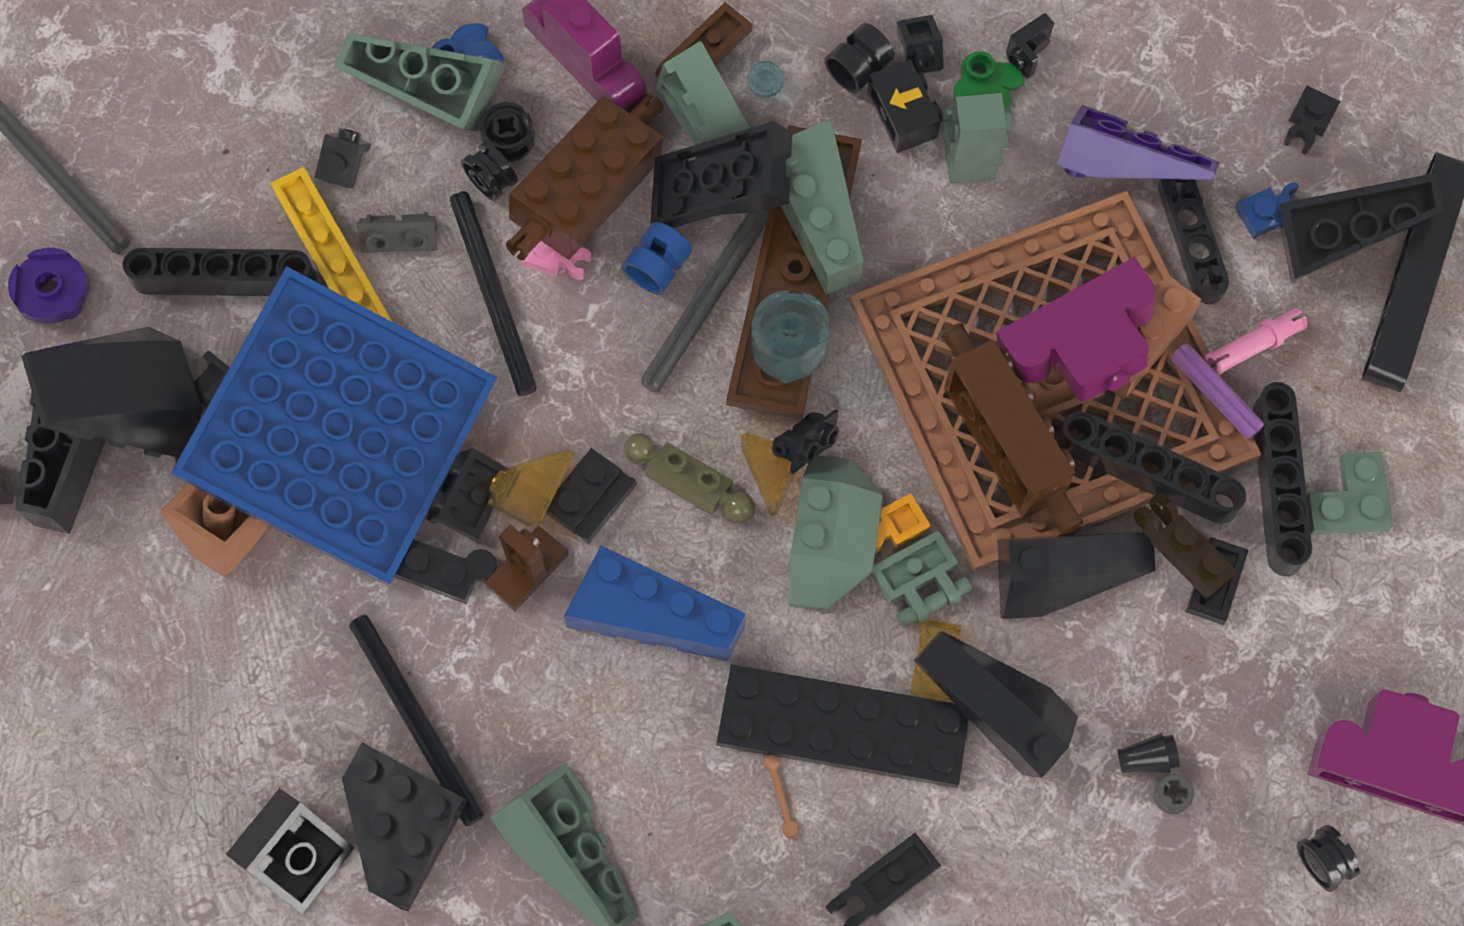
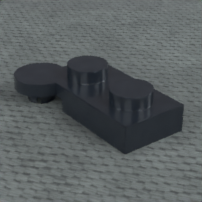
[394,539,497,604]

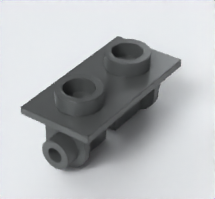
[357,212,437,253]

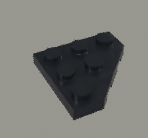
[342,742,468,912]

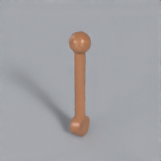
[763,755,799,838]

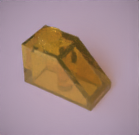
[488,449,574,526]

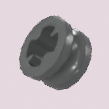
[1154,774,1194,814]

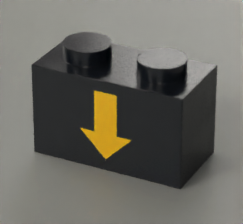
[867,59,943,153]

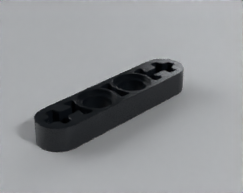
[1158,179,1229,304]

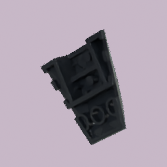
[21,327,202,463]

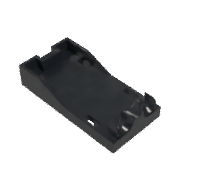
[650,121,792,228]

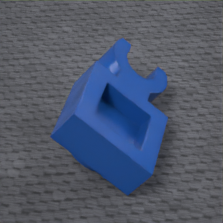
[1235,183,1299,239]

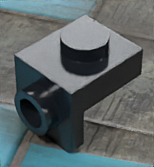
[314,128,371,188]

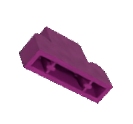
[522,0,647,113]
[996,257,1155,402]
[1308,689,1464,825]

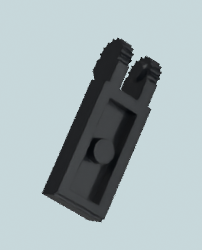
[825,832,941,926]

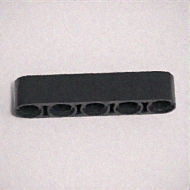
[122,248,317,296]
[1253,382,1312,577]
[1057,411,1247,524]

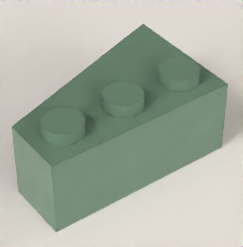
[656,41,753,145]
[941,93,1012,183]

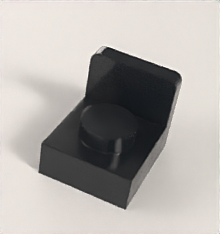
[1006,13,1054,78]
[897,15,944,73]

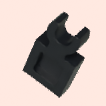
[1284,86,1340,155]

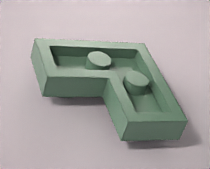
[1307,452,1393,535]

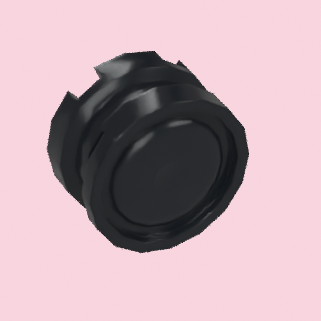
[480,102,535,162]
[460,141,518,201]
[1296,824,1361,892]

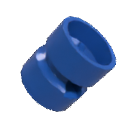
[622,222,693,295]

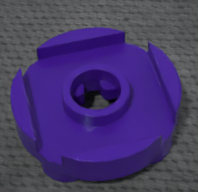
[8,248,89,324]

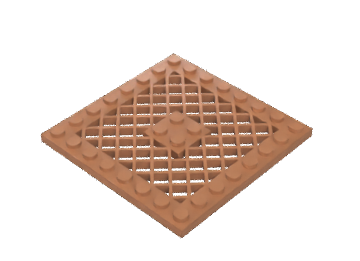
[849,191,1262,573]

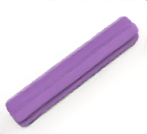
[1171,343,1264,439]

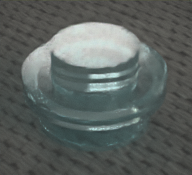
[747,61,784,97]

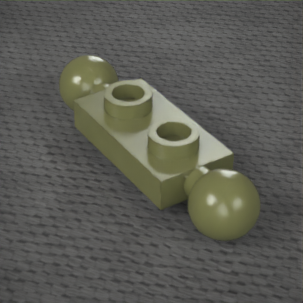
[624,433,755,523]

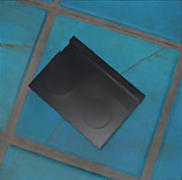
[543,448,637,545]

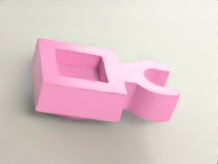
[520,241,592,280]

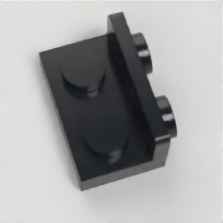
[427,448,512,541]

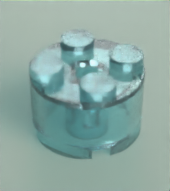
[751,290,830,383]

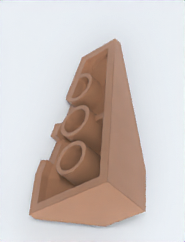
[161,484,269,577]

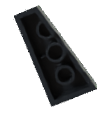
[1277,173,1445,282]
[15,392,106,534]

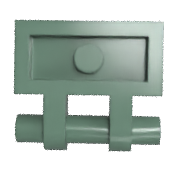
[871,530,972,628]

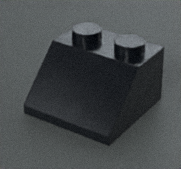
[226,788,355,914]

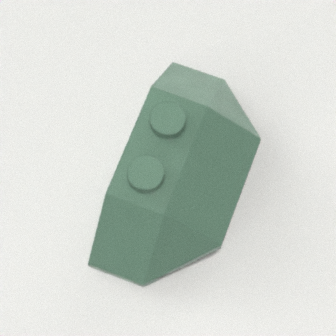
[789,456,883,610]

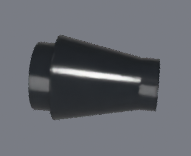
[1117,732,1180,774]

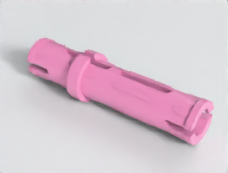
[1204,308,1307,375]

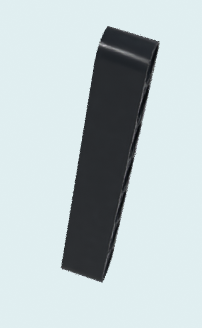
[1362,152,1464,392]

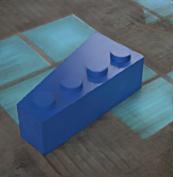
[564,546,746,661]

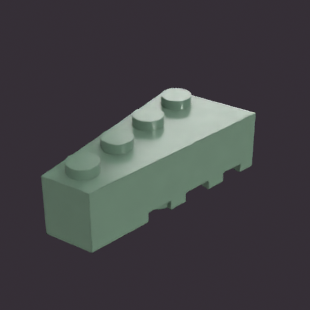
[334,33,507,132]
[781,119,864,295]

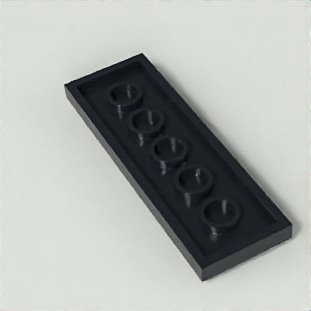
[716,664,969,788]

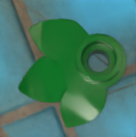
[953,51,1025,107]

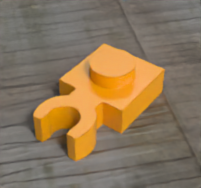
[875,493,931,554]

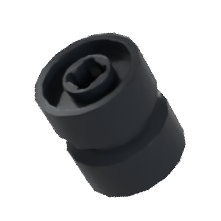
[824,23,895,93]

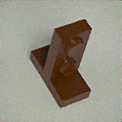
[484,524,569,611]

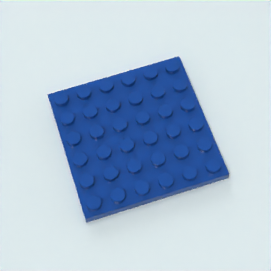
[171,266,497,586]

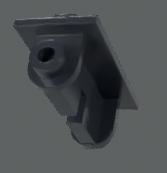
[772,409,839,474]

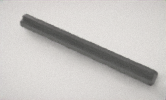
[0,100,130,253]
[641,209,769,393]

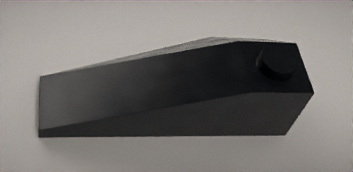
[997,532,1155,619]
[913,631,1078,778]

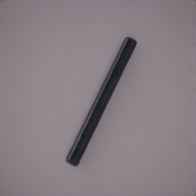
[450,191,537,396]
[349,615,483,826]

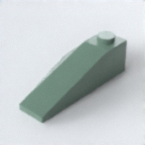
[490,763,638,926]

